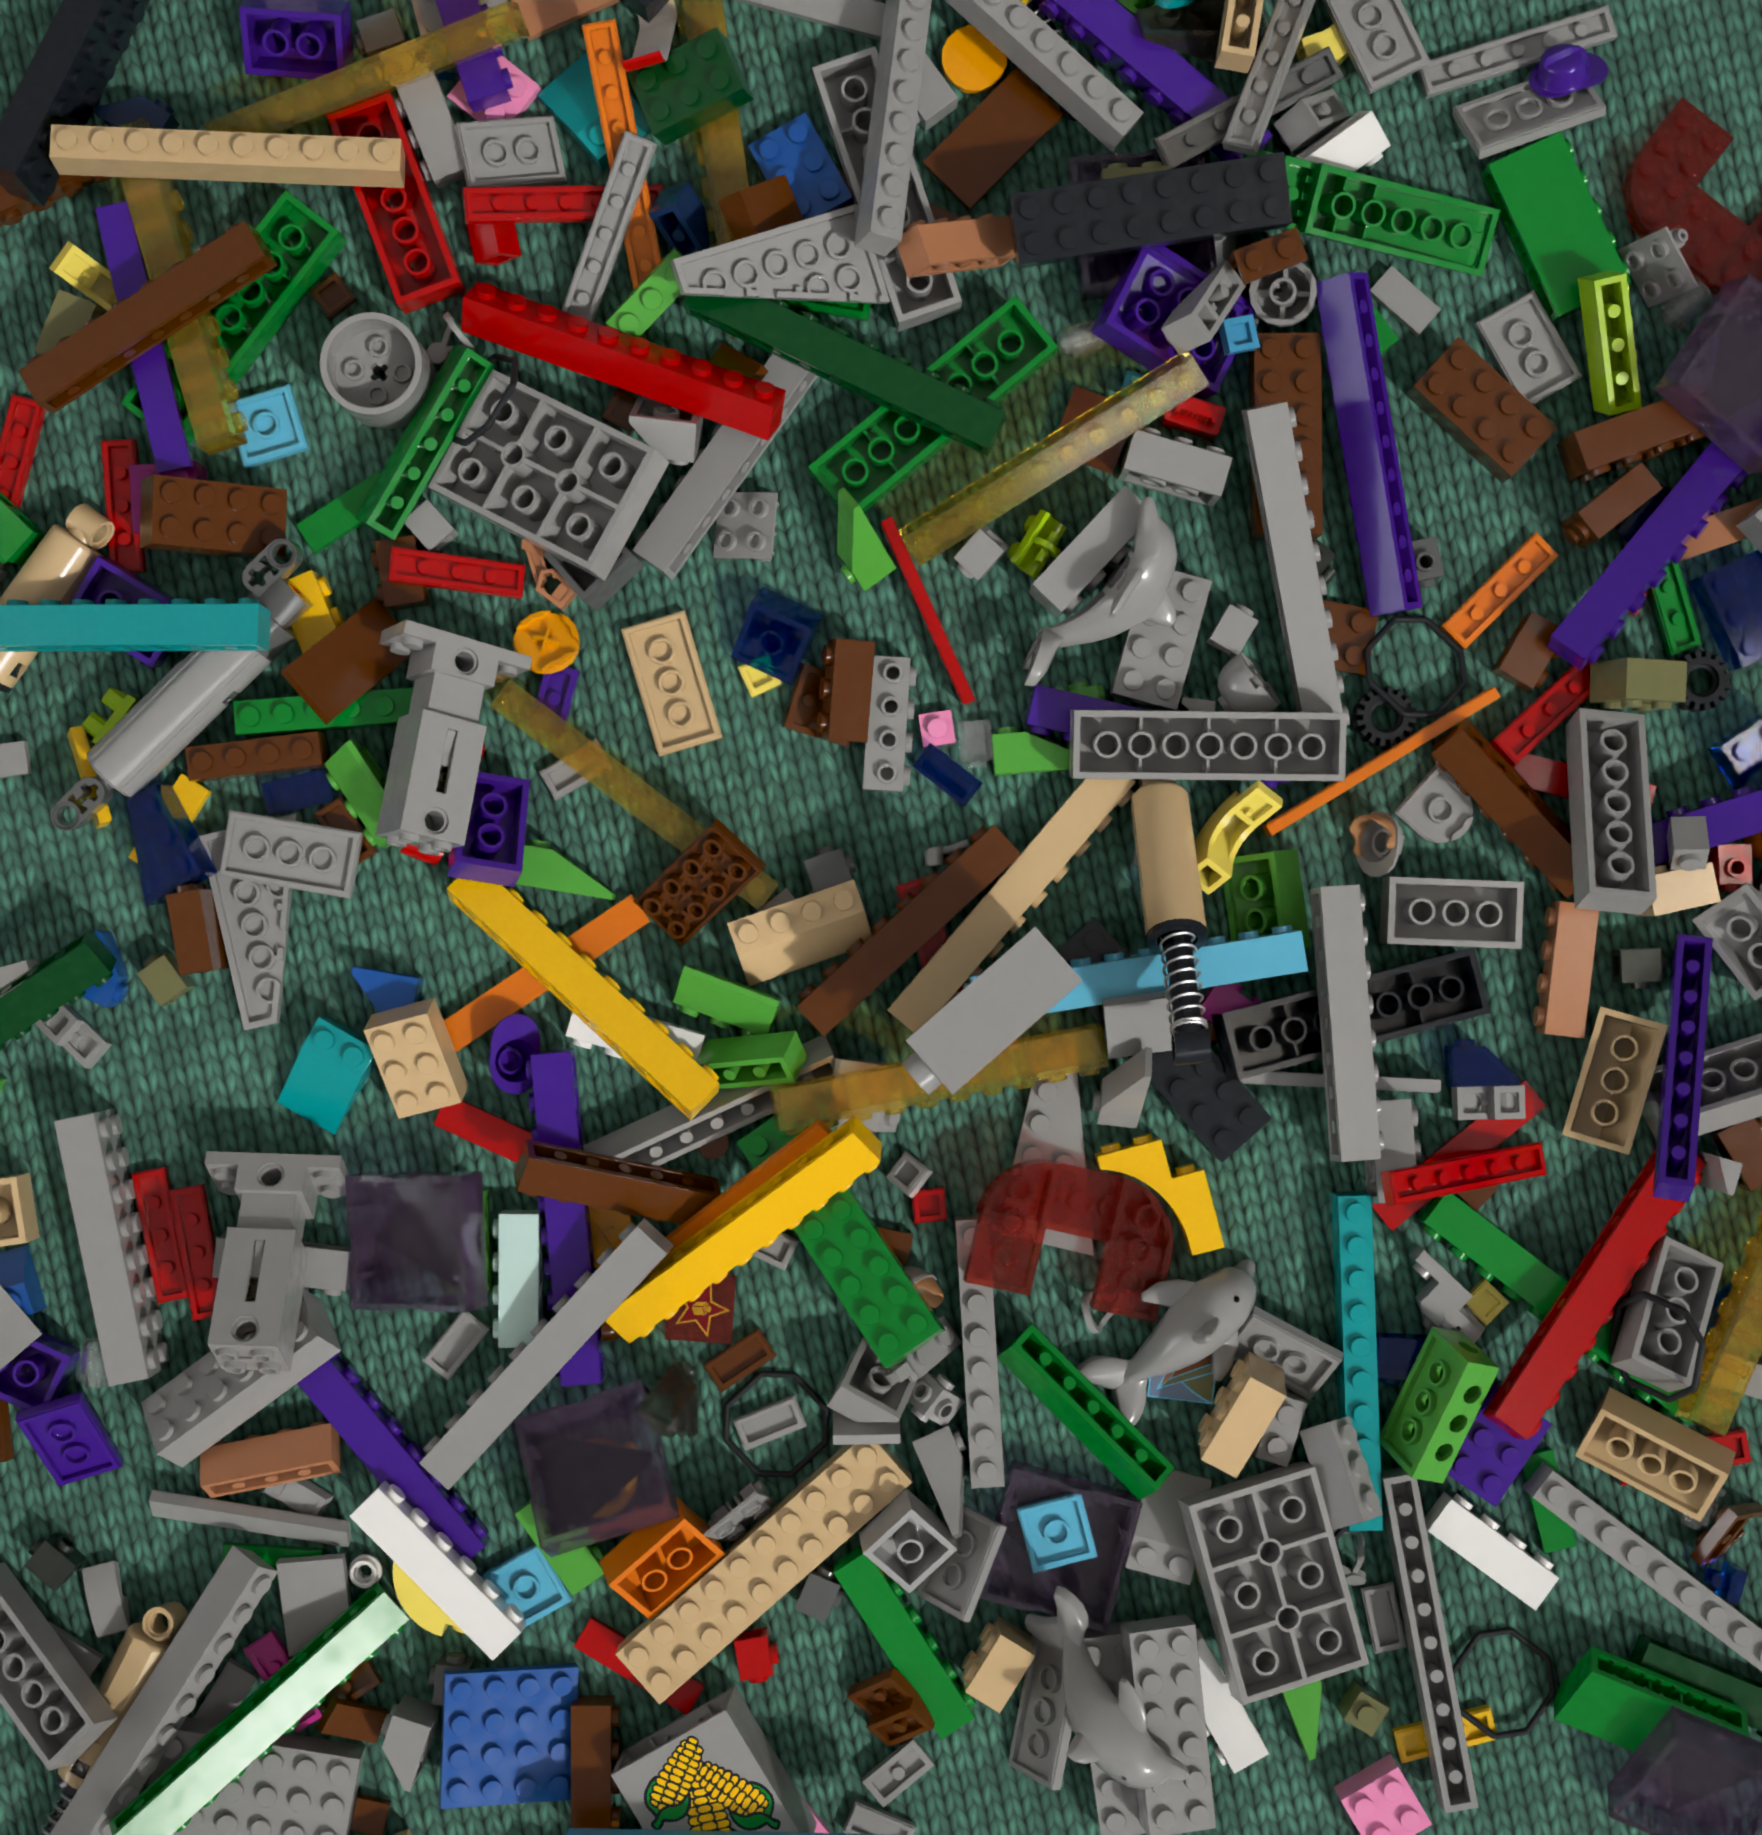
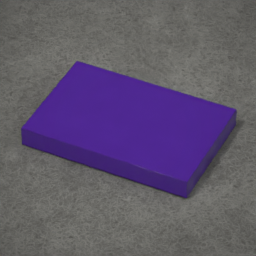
[15,1392,123,1486]

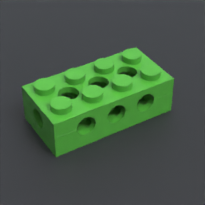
[1380,1326,1500,1483]

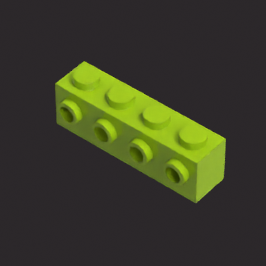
[1577,270,1642,416]

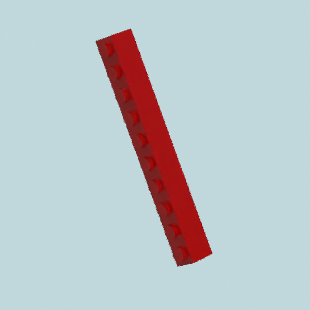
[461,282,786,441]
[1482,1148,1706,1440]

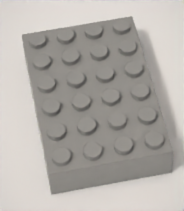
[428,369,670,581]
[1178,1460,1369,1705]
[148,1717,366,1835]

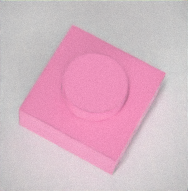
[918,710,956,748]

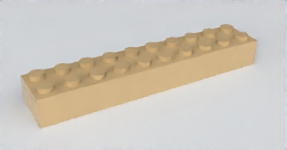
[615,1444,912,1705]

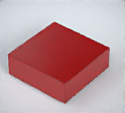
[912,1186,947,1224]

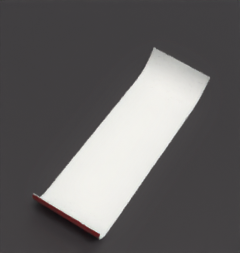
[621,0,677,72]

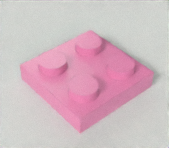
[447,56,542,121]

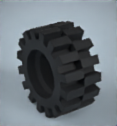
[1674,650,1733,712]
[1352,686,1416,748]

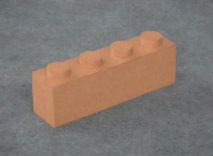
[897,213,1015,278]
[1533,901,1599,1038]
[200,1422,342,1498]

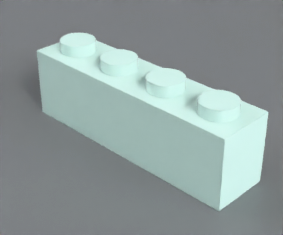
[493,1210,543,1348]

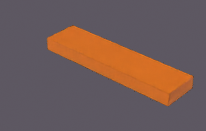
[1440,532,1559,650]

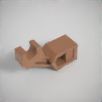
[521,539,577,612]

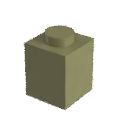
[137,953,196,1006]
[1337,1679,1390,1737]

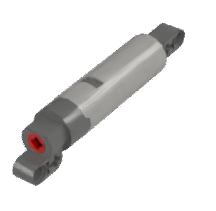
[50,538,313,831]

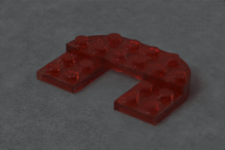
[1623,97,1762,300]
[963,1159,1173,1323]

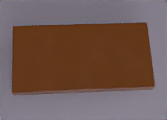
[922,67,1064,212]
[280,597,411,725]
[633,819,766,947]

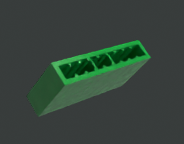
[1480,131,1631,323]
[1554,1646,1749,1767]

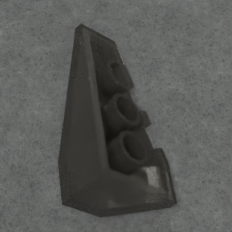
[1135,0,1267,68]
[636,1358,700,1439]

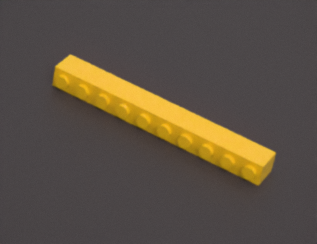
[447,878,720,1120]
[605,1115,882,1344]

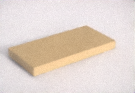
[621,610,723,757]

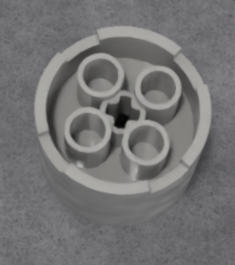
[320,312,435,429]

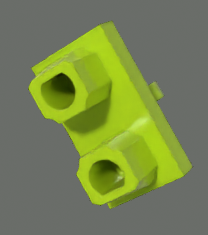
[1007,509,1067,579]
[82,687,141,744]

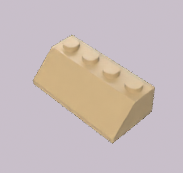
[727,879,872,986]
[1562,1006,1668,1155]
[1575,1387,1736,1522]

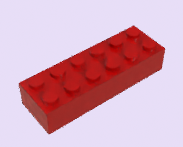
[327,92,467,314]

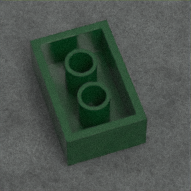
[627,27,754,146]

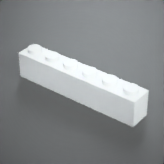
[349,1481,526,1661]

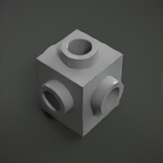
[908,1372,965,1427]

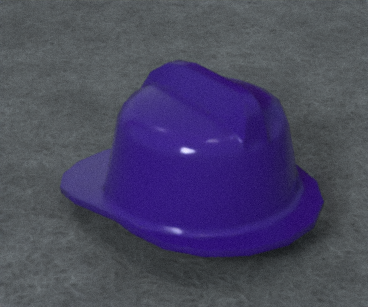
[1529,43,1609,98]
[487,1014,540,1094]

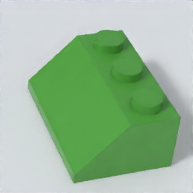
[324,740,391,849]
[1223,848,1311,948]
[673,964,782,1036]

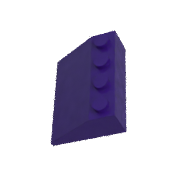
[1090,246,1256,400]

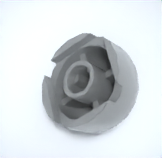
[1249,263,1317,327]
[1217,652,1281,712]

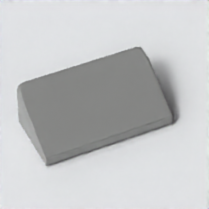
[1697,1150,1743,1196]

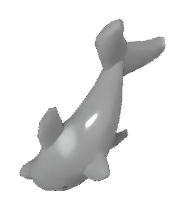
[1023,496,1178,686]
[1076,1259,1256,1426]
[1025,1585,1190,1789]

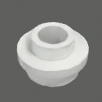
[348,1554,383,1588]

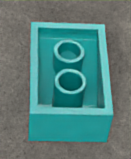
[537,52,651,172]
[277,1015,376,1135]

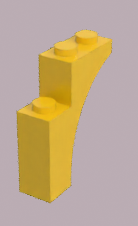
[1094,1133,1225,1256]

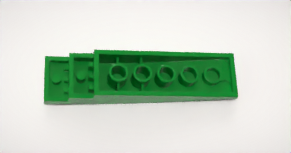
[1243,149,1500,277]

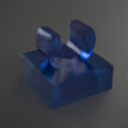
[1704,1561,1748,1605]

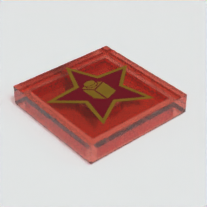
[665,1275,736,1344]

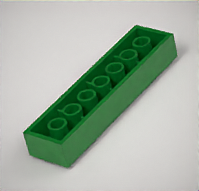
[121,190,347,446]
[808,295,1058,514]
[736,1104,946,1369]

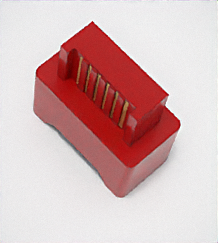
[1161,391,1226,442]

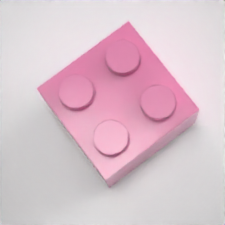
[1334,1754,1432,1835]

